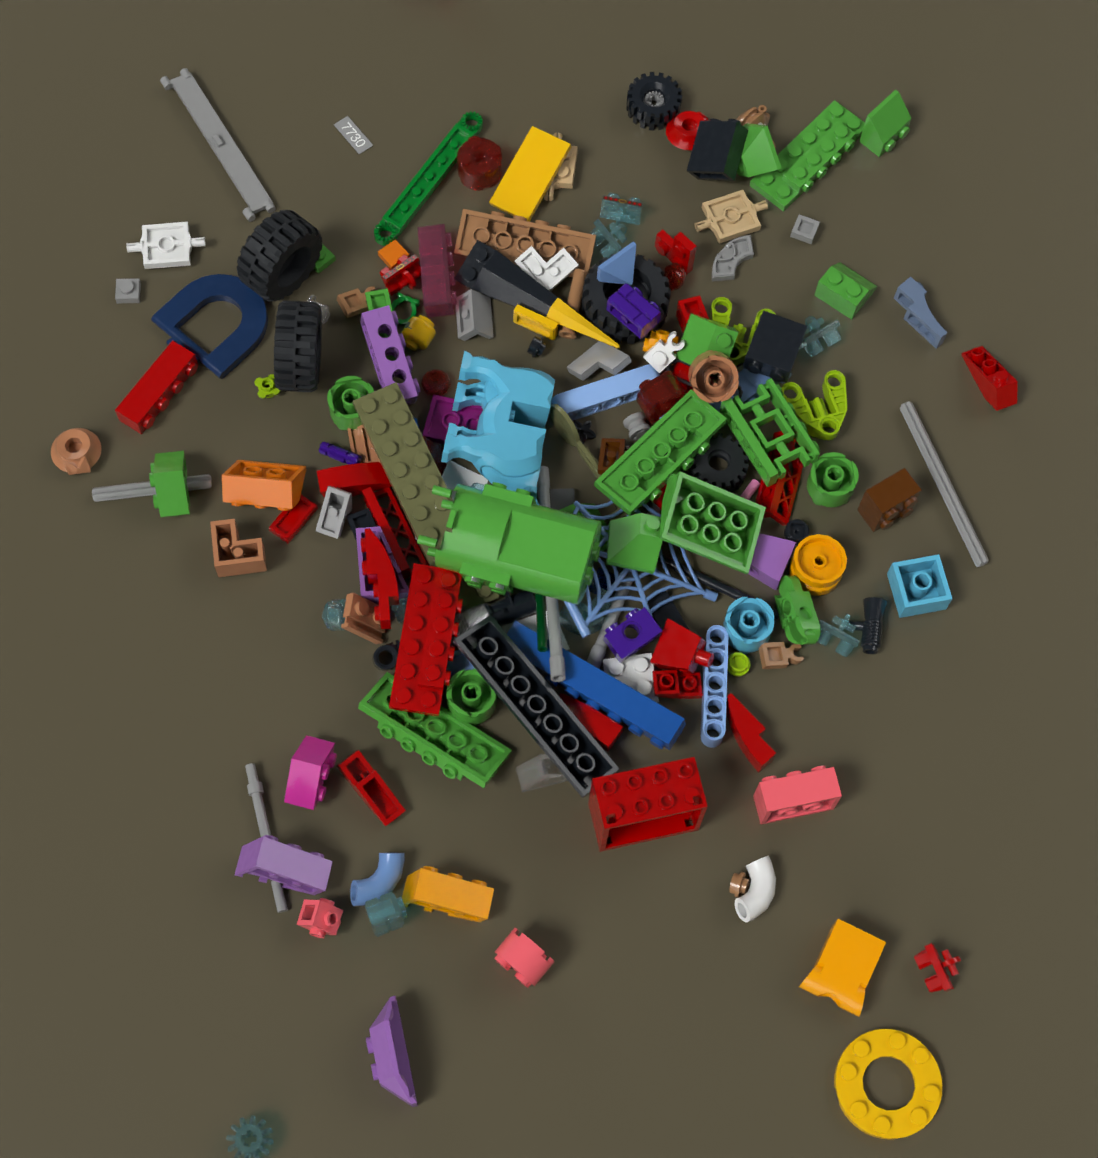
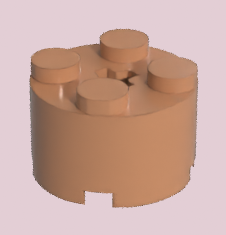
[688,350,739,403]

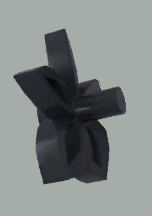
[573,420,596,445]

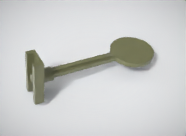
[549,404,649,526]

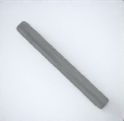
[92,474,212,502]

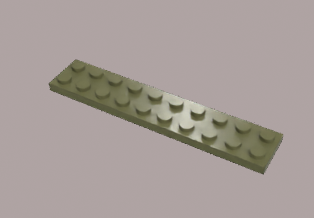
[352,382,499,614]

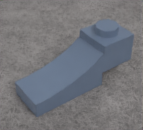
[894,277,947,349]

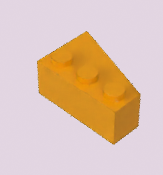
[400,866,494,922]

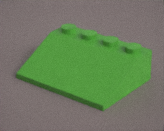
[659,471,766,574]

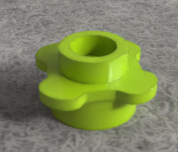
[254,374,280,398]

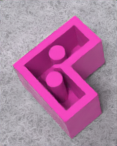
[284,735,337,810]

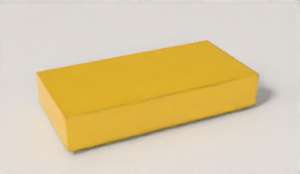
[513,304,558,340]

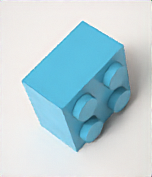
[887,554,952,618]

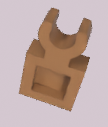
[337,287,375,318]
[759,642,804,669]

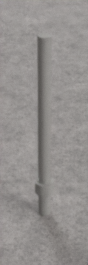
[245,763,288,913]

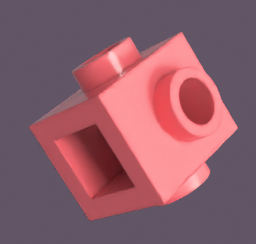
[296,898,343,938]

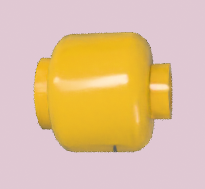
[401,315,436,351]

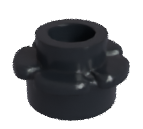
[527,336,546,358]

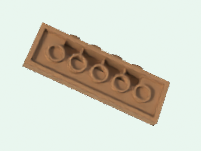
[454,209,596,278]

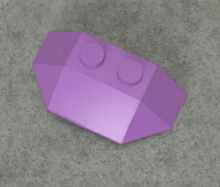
[366,996,418,1107]

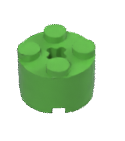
[327,376,374,430]
[807,452,859,507]
[446,668,497,726]

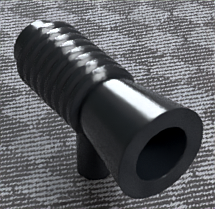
[847,597,887,654]

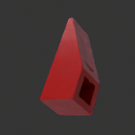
[962,346,1018,411]

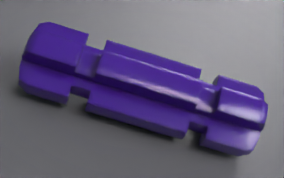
[319,442,362,465]

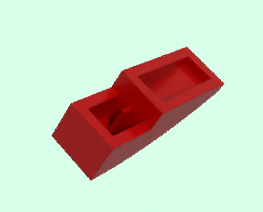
[317,462,391,498]
[559,693,623,752]
[726,693,776,773]
[336,750,406,826]

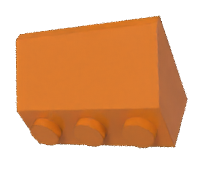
[222,460,306,511]

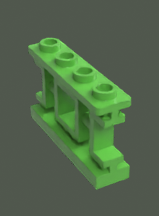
[719,378,820,487]

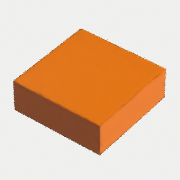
[378,239,410,269]

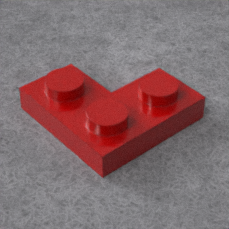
[655,229,697,275]

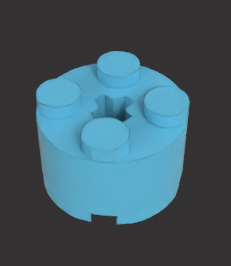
[723,597,774,654]

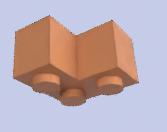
[210,519,267,577]

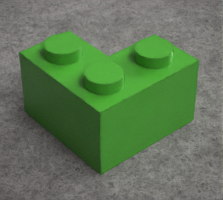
[149,451,190,517]

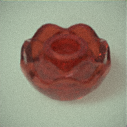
[664,263,686,291]
[421,369,451,396]

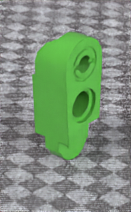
[774,575,820,645]

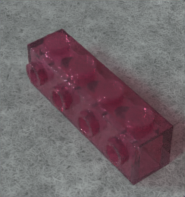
[417,224,458,318]

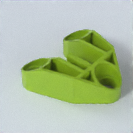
[710,297,776,365]
[781,370,847,440]

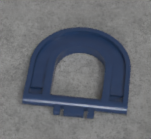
[151,274,268,379]

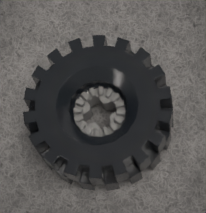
[626,72,682,131]

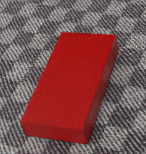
[269,494,318,544]

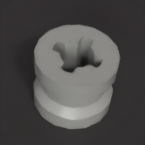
[623,412,651,441]

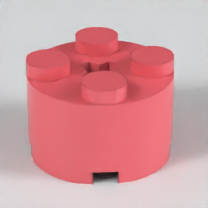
[494,928,555,988]

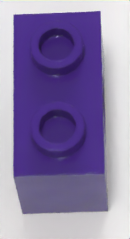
[603,607,662,663]

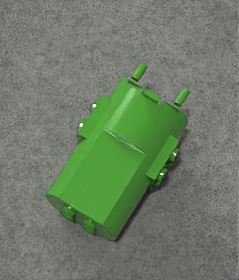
[417,482,601,605]

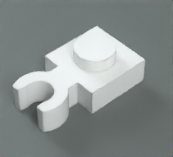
[643,331,685,373]

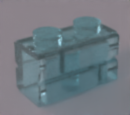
[365,892,407,937]

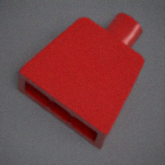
[650,619,714,674]

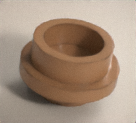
[729,872,750,898]

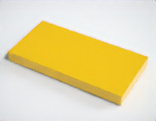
[489,126,572,222]

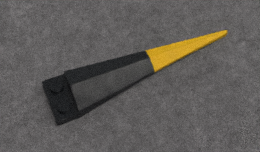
[454,240,620,349]

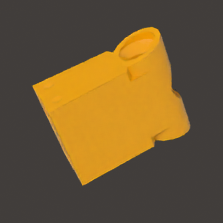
[799,919,886,1017]

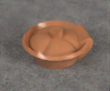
[51,428,101,475]

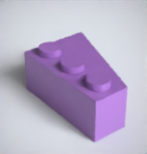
[356,526,409,605]
[235,835,333,895]

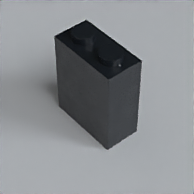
[687,118,748,181]
[743,311,808,383]

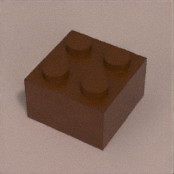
[857,468,922,532]

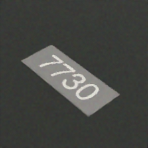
[334,116,373,154]

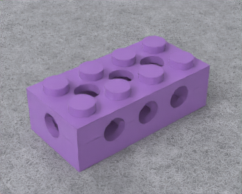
[360,305,420,405]

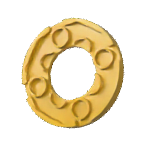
[834,1029,942,1140]

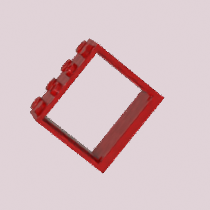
[588,757,708,852]

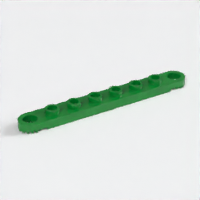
[374,111,483,246]

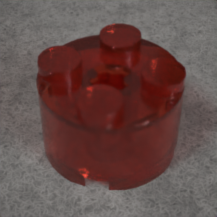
[457,136,502,191]
[636,371,687,425]

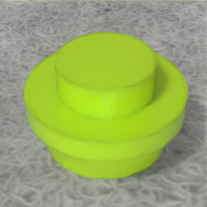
[727,652,750,677]

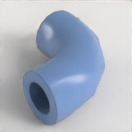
[350,852,405,906]

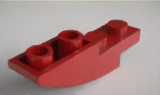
[361,528,400,629]

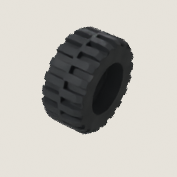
[236,210,323,301]
[582,254,671,344]
[274,300,322,392]

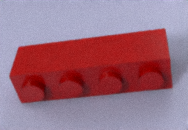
[115,340,198,435]

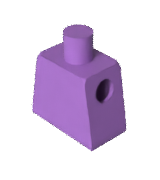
[748,534,796,590]

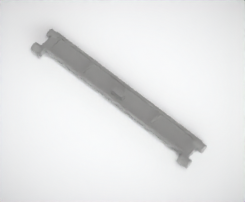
[160,68,276,222]

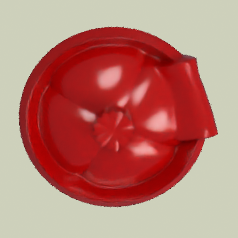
[666,111,709,150]

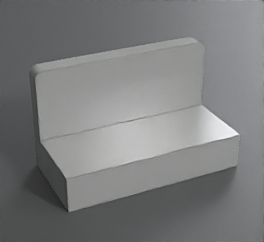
[455,289,494,341]

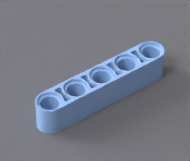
[551,364,665,421]
[700,625,729,748]

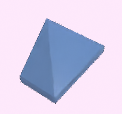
[597,241,636,285]

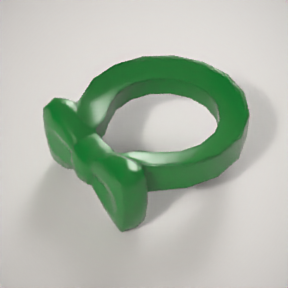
[391,293,420,325]

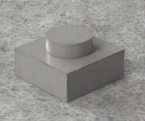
[790,214,820,244]
[115,278,141,304]

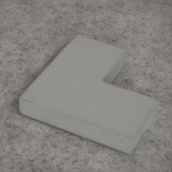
[567,341,632,381]

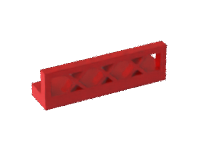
[755,431,803,526]
[362,487,427,579]

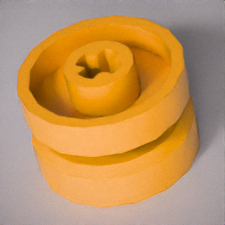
[789,534,847,596]

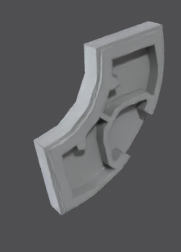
[711,235,754,282]

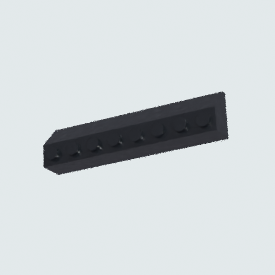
[453,615,619,798]

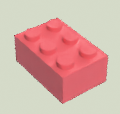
[753,765,842,825]

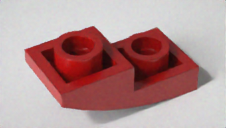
[652,670,703,699]

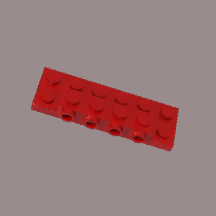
[389,563,463,717]

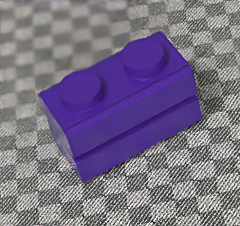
[606,283,661,339]

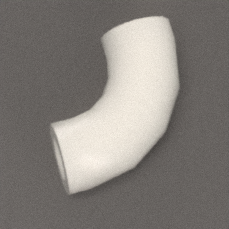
[734,855,776,922]

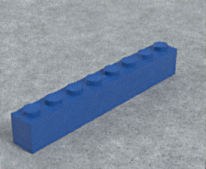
[507,620,686,750]

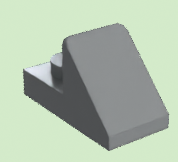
[316,486,352,539]

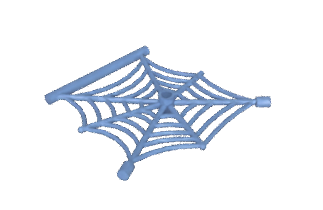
[564,500,718,638]

